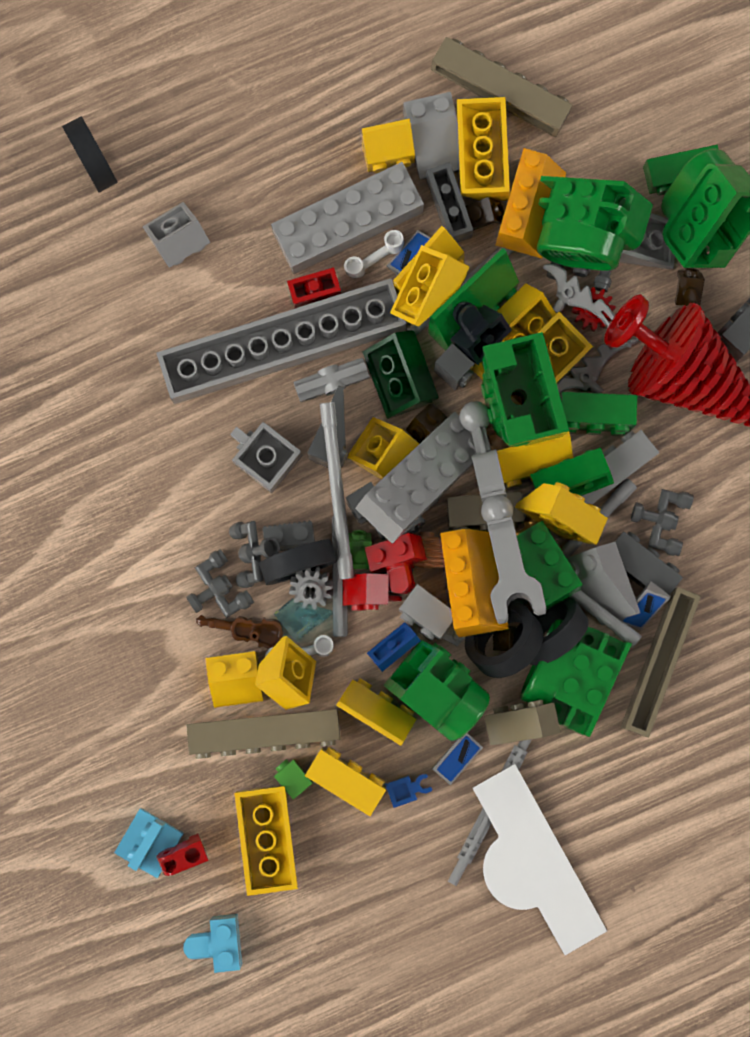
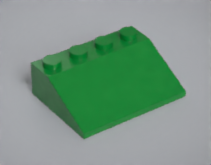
[428,248,519,351]

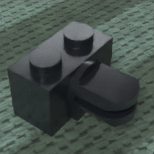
[450,301,512,365]

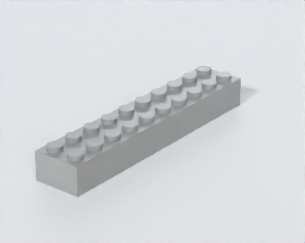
[156,278,407,404]

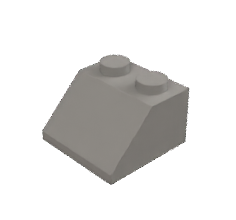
[143,202,211,268]

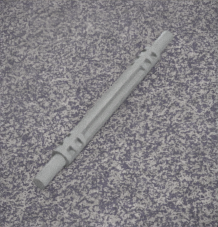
[448,739,532,886]

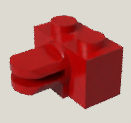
[365,533,427,594]
[342,573,402,611]

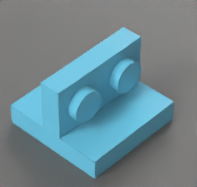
[114,808,184,878]

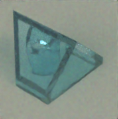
[274,598,333,643]

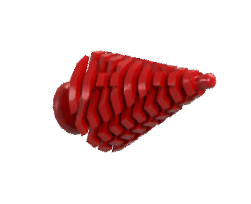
[604,294,750,427]

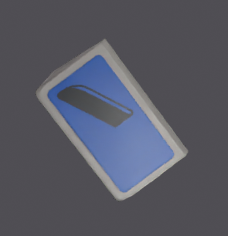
[387,230,431,275]
[620,581,671,630]
[432,733,483,785]

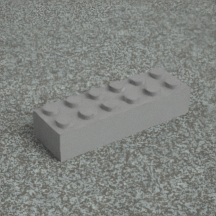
[271,162,424,275]
[355,412,476,544]

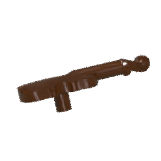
[196,615,284,649]

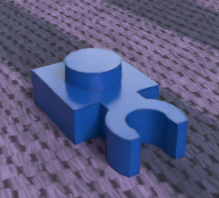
[385,774,432,808]

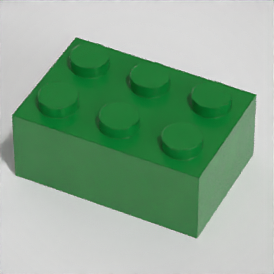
[560,392,637,436]
[516,521,583,610]

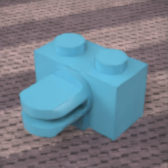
[183,914,242,973]

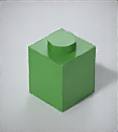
[274,759,313,800]

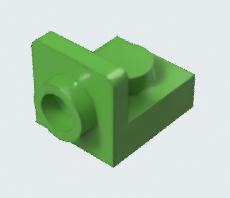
[348,530,372,569]

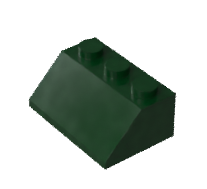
[362,330,439,419]

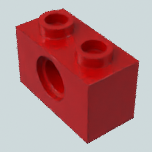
[287,267,341,309]

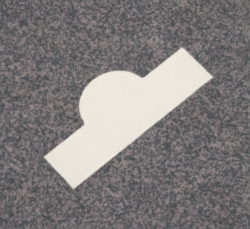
[473,764,607,955]

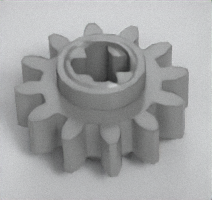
[289,566,333,610]

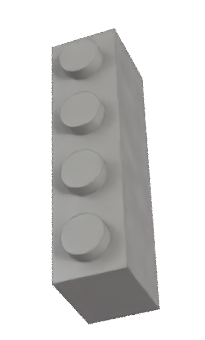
[582,430,659,504]

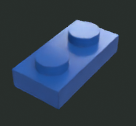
[367,622,421,672]

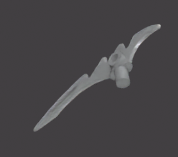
[543,264,632,348]
[557,327,650,394]

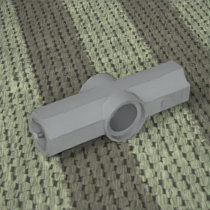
[293,358,369,402]

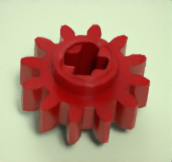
[571,287,616,332]

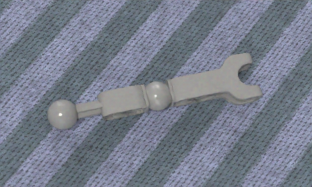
[460,401,546,624]

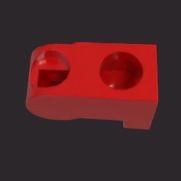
[156,833,209,876]

